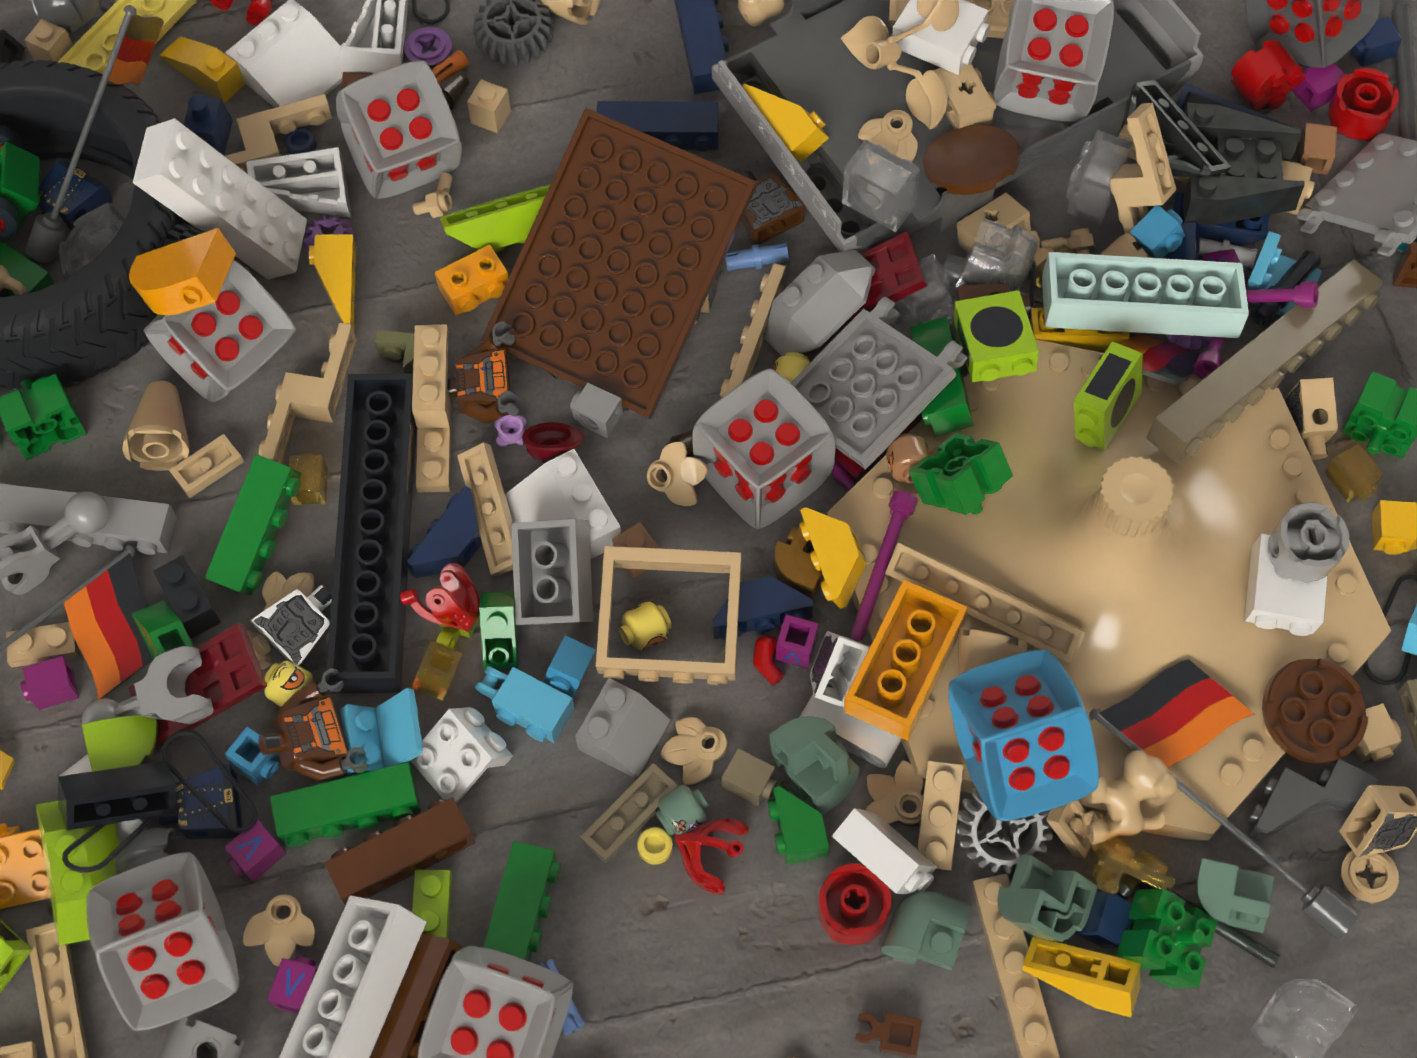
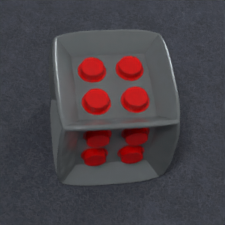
[1245,0,1381,68]

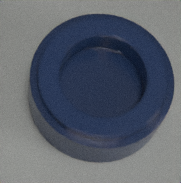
[285,128,317,155]

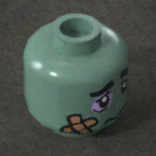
[655,785,709,836]

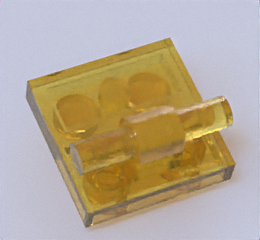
[1091,836,1176,894]

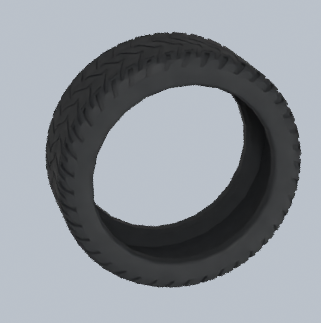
[0,60,194,389]

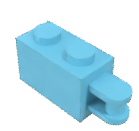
[475,667,575,743]

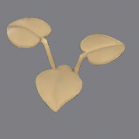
[841,0,959,130]

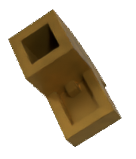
[774,519,824,602]

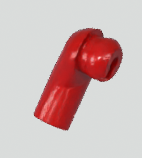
[753,635,785,686]

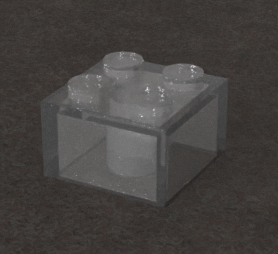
[1065,130,1133,225]
[842,140,921,232]

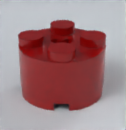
[1230,39,1306,110]
[1328,68,1399,141]
[817,863,892,945]

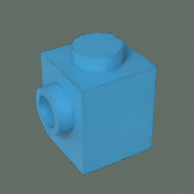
[1130,205,1185,258]
[543,635,596,698]
[225,727,280,786]

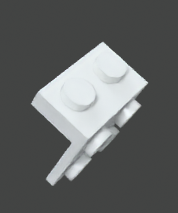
[411,707,513,803]

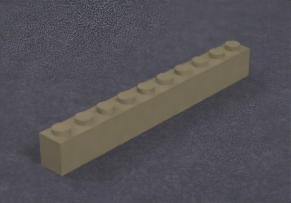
[1146,259,1384,463]

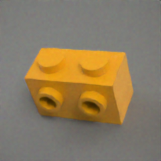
[434,245,509,316]

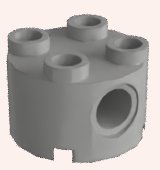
[1268,502,1349,583]
[159,1017,245,1058]

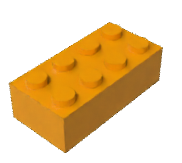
[844,580,968,741]

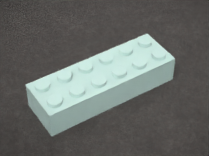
[1042,252,1249,338]

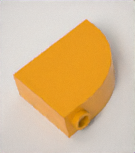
[129,228,236,315]

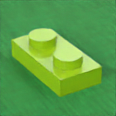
[412,870,452,938]

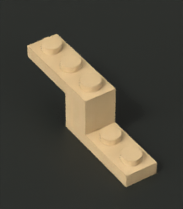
[225,94,332,174]
[1109,103,1176,257]
[258,323,357,464]
[412,324,452,493]

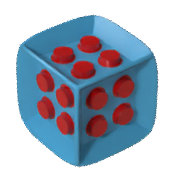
[948,650,1099,821]

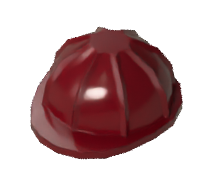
[522,422,584,463]

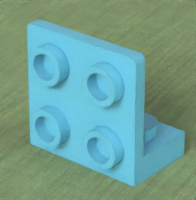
[1246,231,1321,316]
[339,688,423,775]

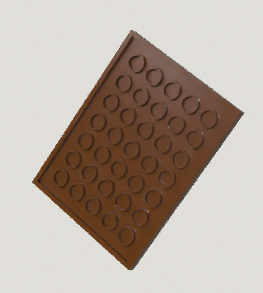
[481,108,758,419]

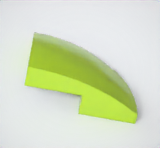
[82,715,158,771]

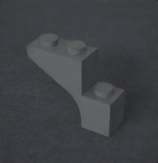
[1248,759,1378,841]

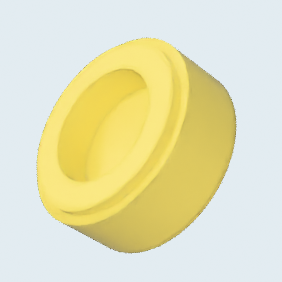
[637,827,673,865]

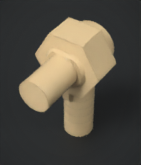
[413,173,453,218]
[1041,228,1095,254]

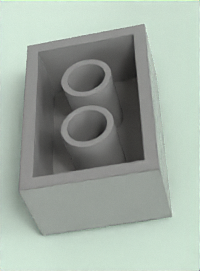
[511,519,593,625]

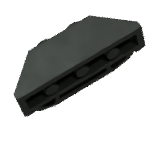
[1124,80,1232,176]

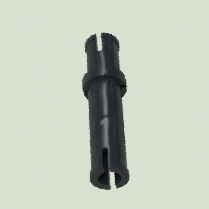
[1250,250,1321,326]

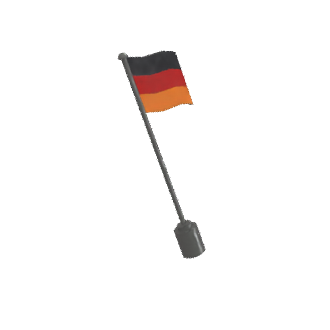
[25,5,164,263]
[939,253,1201,385]
[0,545,153,699]
[1089,660,1360,939]

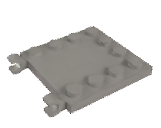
[1297,132,1417,256]
[791,297,967,470]

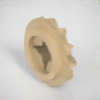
[1339,850,1399,904]

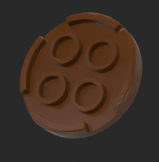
[923,125,1020,195]
[1262,658,1368,764]

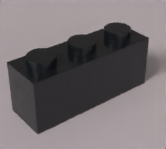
[58,761,176,830]

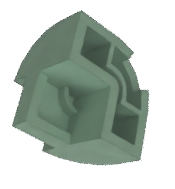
[769,716,860,816]
[997,854,1098,942]
[1197,858,1274,933]
[881,891,973,971]

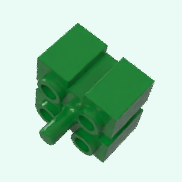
[1341,371,1417,458]
[0,373,87,460]
[909,433,1013,515]
[1115,888,1218,988]

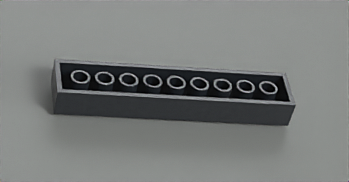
[326,373,416,693]

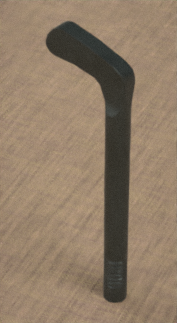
[1114,871,1280,968]

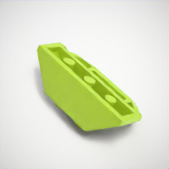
[439,184,551,252]
[36,801,120,946]

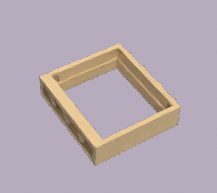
[596,546,742,685]

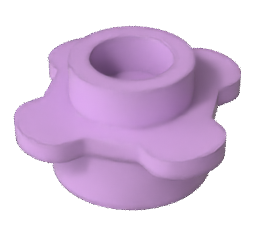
[494,415,526,447]

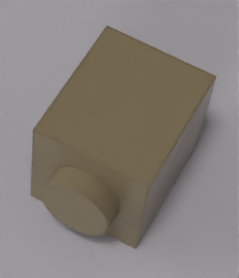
[721,748,778,807]

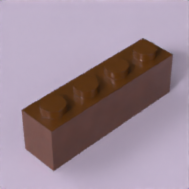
[324,798,475,906]
[370,933,464,1058]

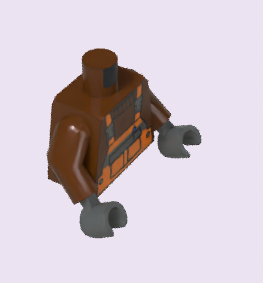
[447,321,520,424]
[258,668,368,781]

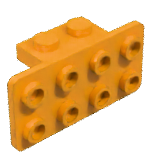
[0,823,51,909]

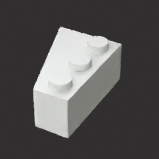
[339,0,408,74]
[246,147,352,218]

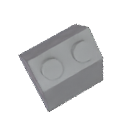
[575,678,671,779]

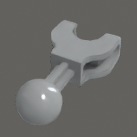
[0,491,109,595]
[82,646,214,725]

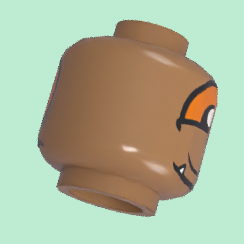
[886,433,931,484]

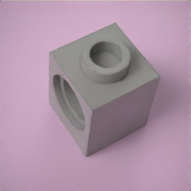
[570,382,623,439]

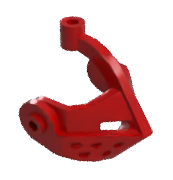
[400,563,480,633]
[674,818,749,895]

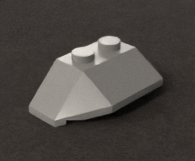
[764,249,875,356]

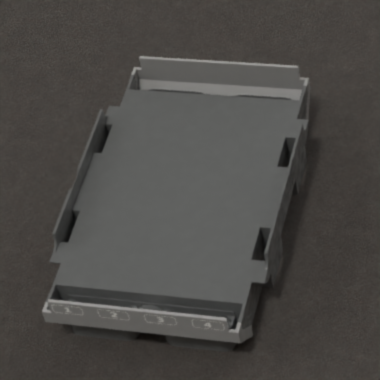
[712,0,1204,254]

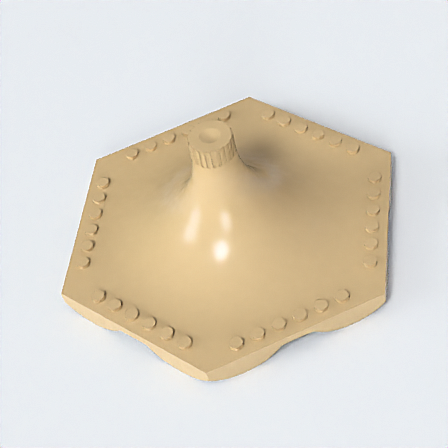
[827,339,1391,840]

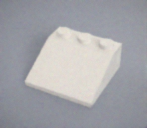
[225,0,343,108]
[505,449,621,559]

